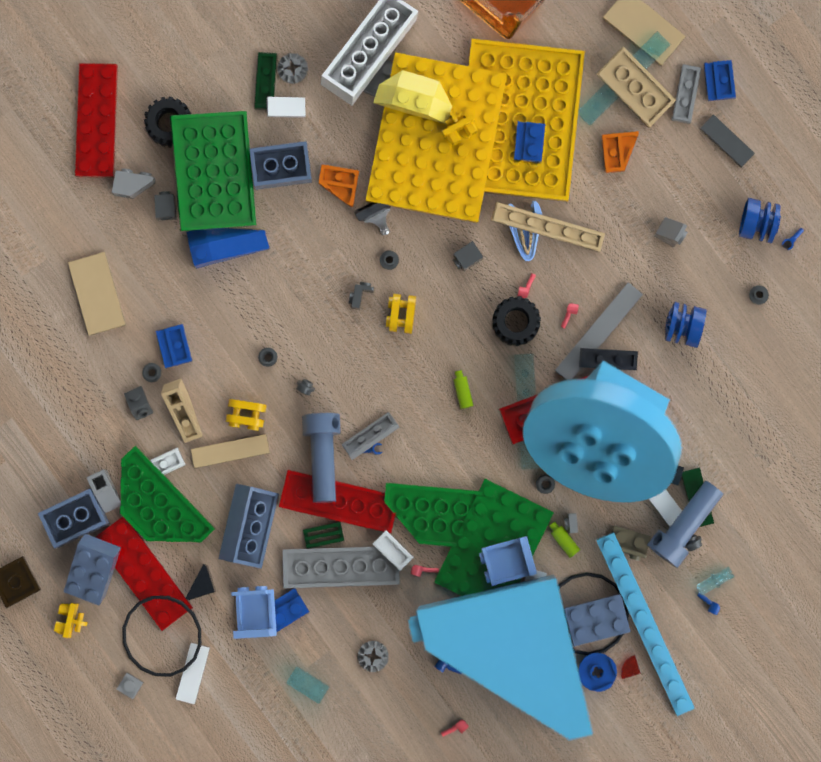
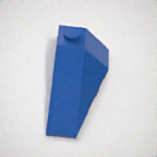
[187,228,270,269]

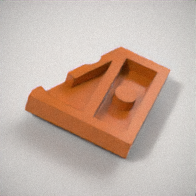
[601,131,639,173]
[319,164,359,207]

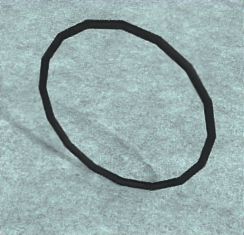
[558,572,629,655]
[122,596,202,677]

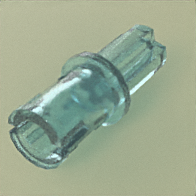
[696,567,734,595]

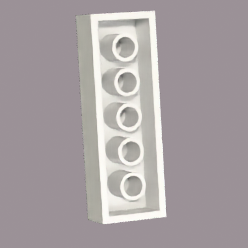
[321,0,418,105]

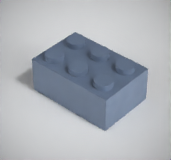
[250,141,312,190]
[38,488,110,549]
[63,534,121,606]
[563,594,631,646]

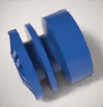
[739,198,781,244]
[665,302,707,348]

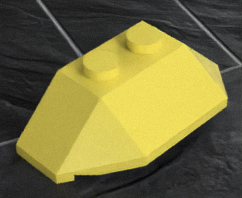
[373,70,452,125]

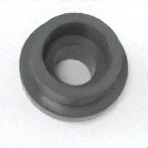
[380,251,399,270]
[749,285,769,305]
[258,348,278,367]
[142,363,162,382]
[296,379,315,395]
[536,475,555,494]
[684,534,702,551]

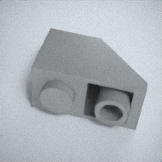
[112,168,156,199]
[654,217,688,247]
[86,469,121,513]

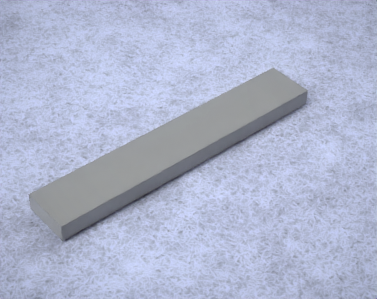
[555,282,643,381]

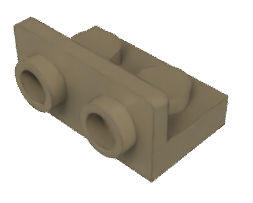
[612,526,651,561]

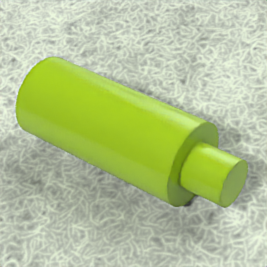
[453,370,474,409]
[549,522,580,558]

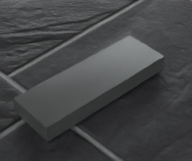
[700,114,755,168]

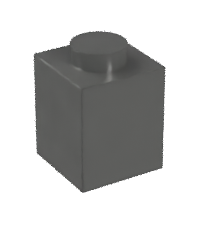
[154,191,177,221]
[453,241,483,271]

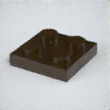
[0,556,41,608]

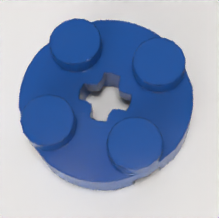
[578,653,617,692]

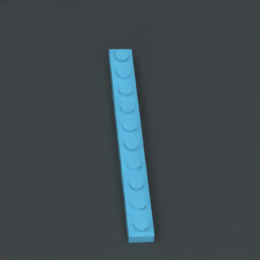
[596,532,695,716]

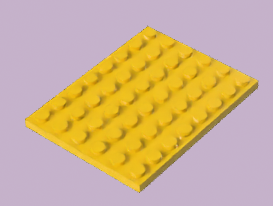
[469,39,585,202]
[365,52,507,223]

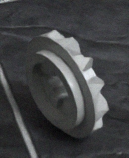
[278,53,308,83]
[358,641,389,672]

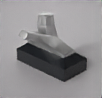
[353,203,391,236]

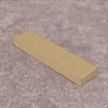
[191,434,270,468]

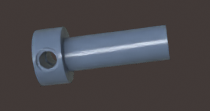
[302,413,341,503]
[647,481,724,568]

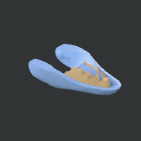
[508,201,542,261]

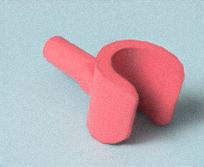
[517,273,536,298]
[561,303,579,328]
[411,565,439,577]
[441,720,469,737]

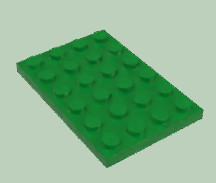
[170,111,256,231]
[434,479,554,596]

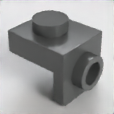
[349,282,375,310]
[124,386,153,420]

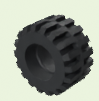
[144,97,191,148]
[492,296,541,346]

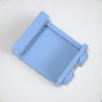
[479,536,537,586]
[231,586,277,639]

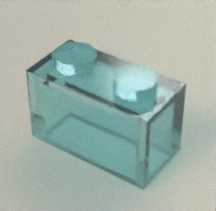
[286,666,330,704]

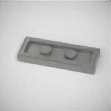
[671,64,701,124]
[341,412,400,460]

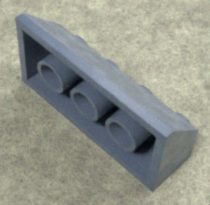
[218,484,279,569]

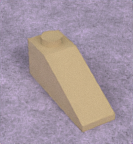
[161,378,202,443]

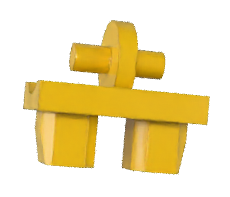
[442,111,477,146]
[54,603,88,638]

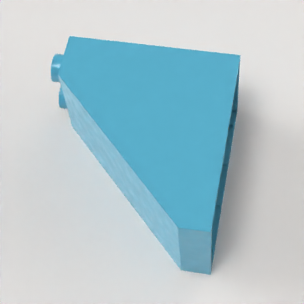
[408,575,593,740]

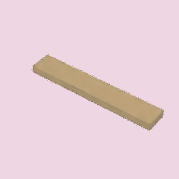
[491,202,605,252]

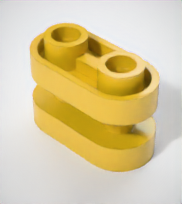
[386,294,416,334]
[225,399,267,431]

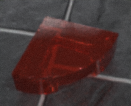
[621,655,641,679]

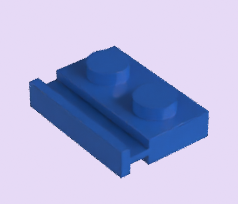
[704,60,736,102]
[514,121,545,163]
[156,324,193,369]
[275,588,310,632]

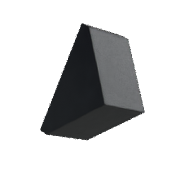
[185,564,216,600]

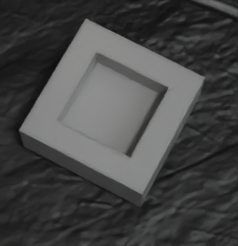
[564,513,578,533]
[117,672,144,699]

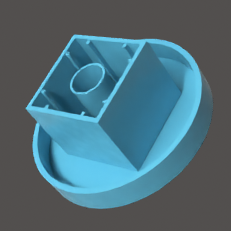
[523,361,682,502]

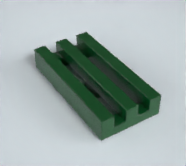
[303,522,345,549]

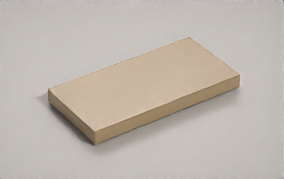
[603,0,686,66]
[596,46,676,128]
[68,252,126,336]

